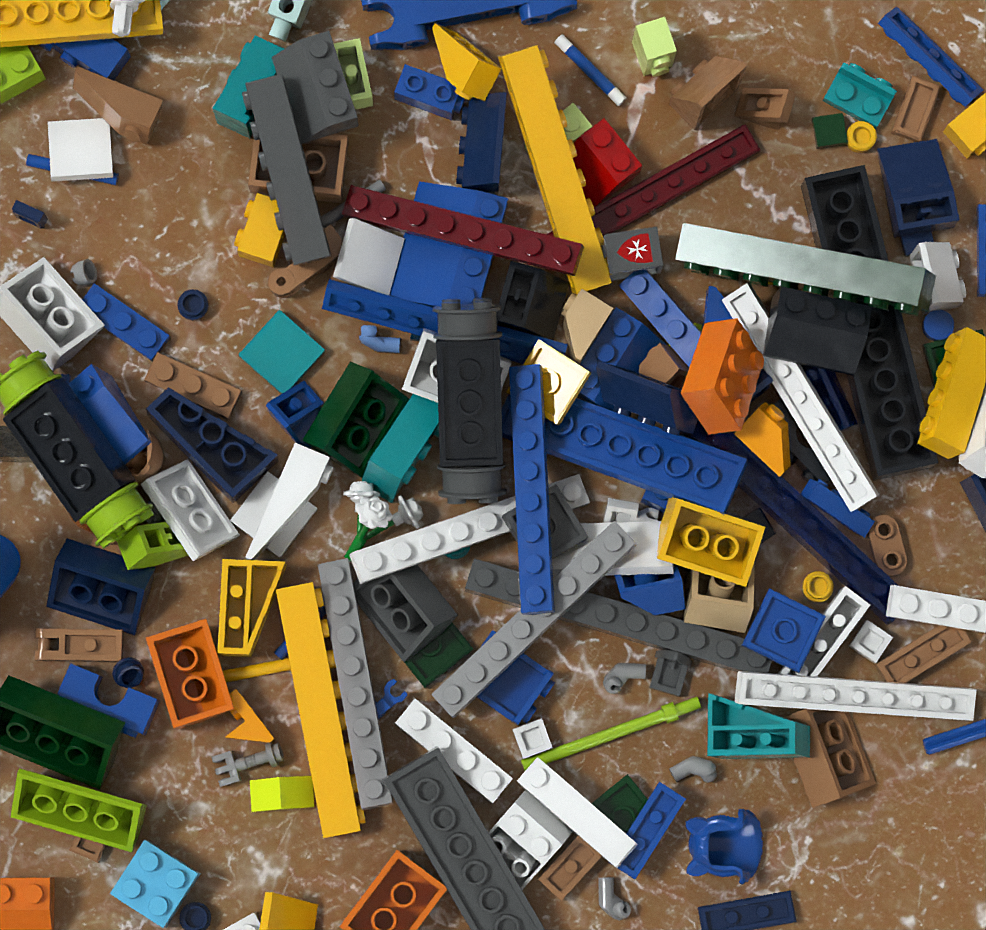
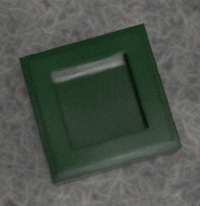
[812,113,848,149]

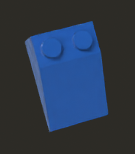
[68,364,151,464]

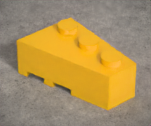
[217,559,287,657]

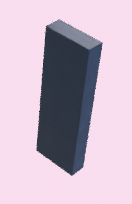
[697,890,797,930]

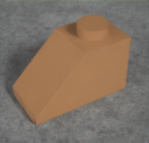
[639,343,689,389]

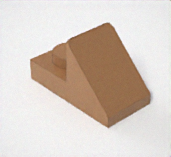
[734,87,796,130]

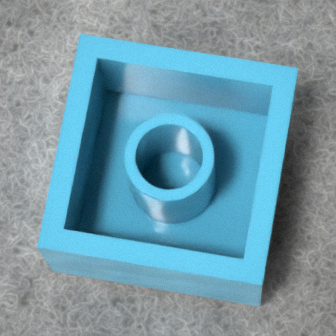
[110,840,201,928]

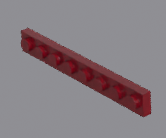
[342,185,584,276]

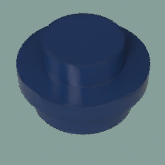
[177,289,209,321]
[112,657,144,688]
[179,902,212,930]

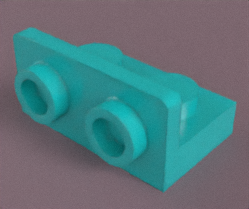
[823,63,897,130]

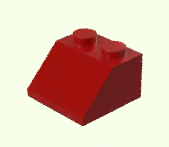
[573,118,642,208]

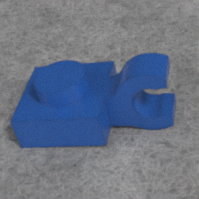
[375,679,408,719]

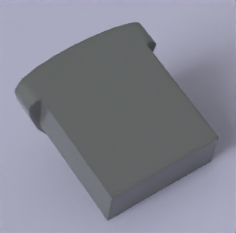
[649,650,692,697]

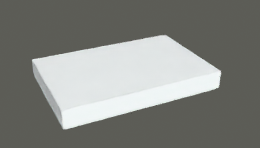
[141,459,240,561]

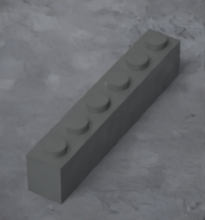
[242,74,332,266]

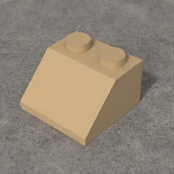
[561,289,613,365]

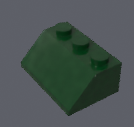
[302,361,409,478]

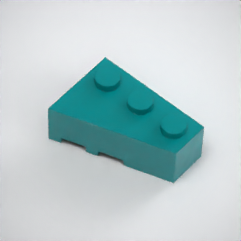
[212,35,284,139]
[362,394,439,503]
[707,693,810,759]

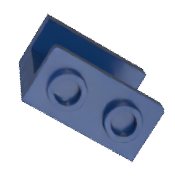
[477,630,555,726]

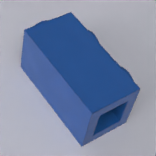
[394,64,465,120]

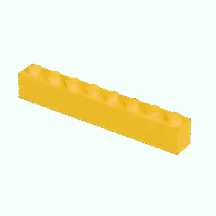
[498,45,612,294]
[276,582,366,838]

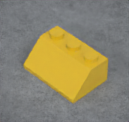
[657,497,765,587]

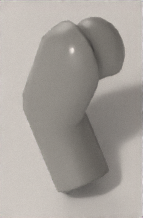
[603,663,646,694]
[669,756,718,783]
[598,877,631,920]

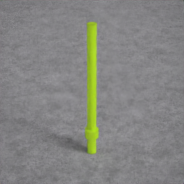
[521,697,701,771]

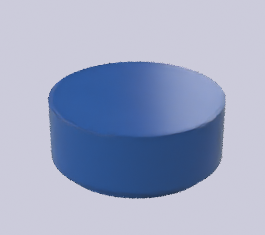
[922,310,954,341]

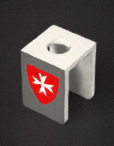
[602,227,663,281]

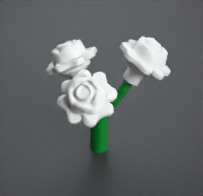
[343,481,424,562]

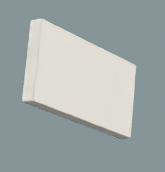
[552,521,674,577]

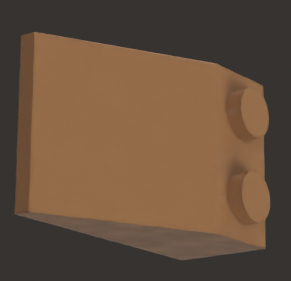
[669,56,747,130]

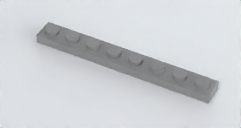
[431,520,637,718]
[318,558,394,810]

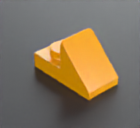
[226,689,276,743]

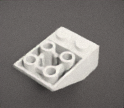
[488,790,573,890]

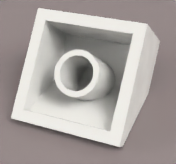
[910,242,966,315]

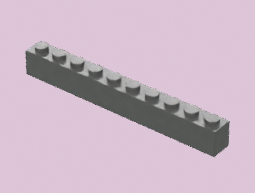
[465,559,772,673]

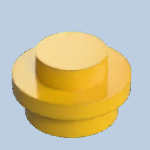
[802,571,834,603]

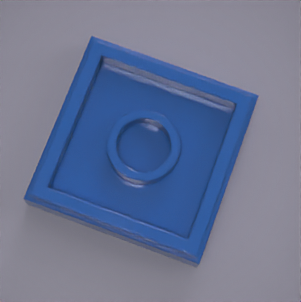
[741,588,826,673]

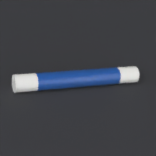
[554,34,627,106]

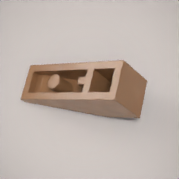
[73,66,163,145]

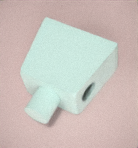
[268,0,313,42]

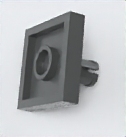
[502,484,589,559]

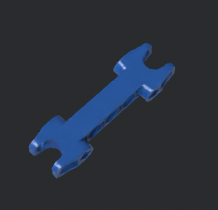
[361,0,577,51]

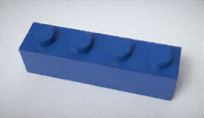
[800,479,875,538]

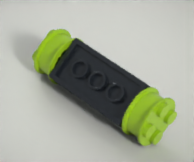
[0,350,154,549]

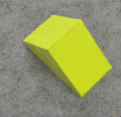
[250,776,315,812]

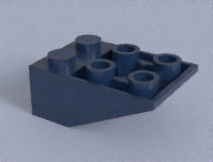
[877,139,960,238]

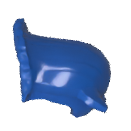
[685,809,763,885]

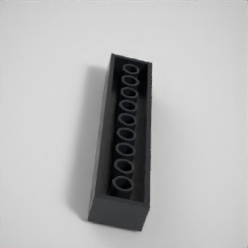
[801,165,939,481]

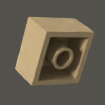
[684,562,755,633]

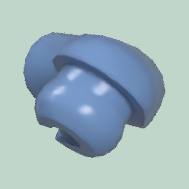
[359,325,401,353]

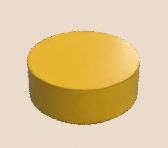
[846,121,877,153]

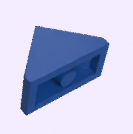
[266,381,324,449]

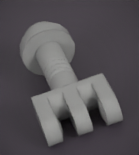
[211,742,284,787]

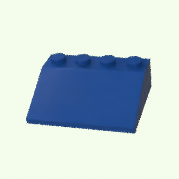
[389,181,508,307]

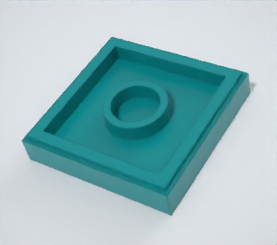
[238,309,326,394]

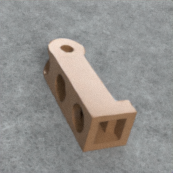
[268,224,343,298]

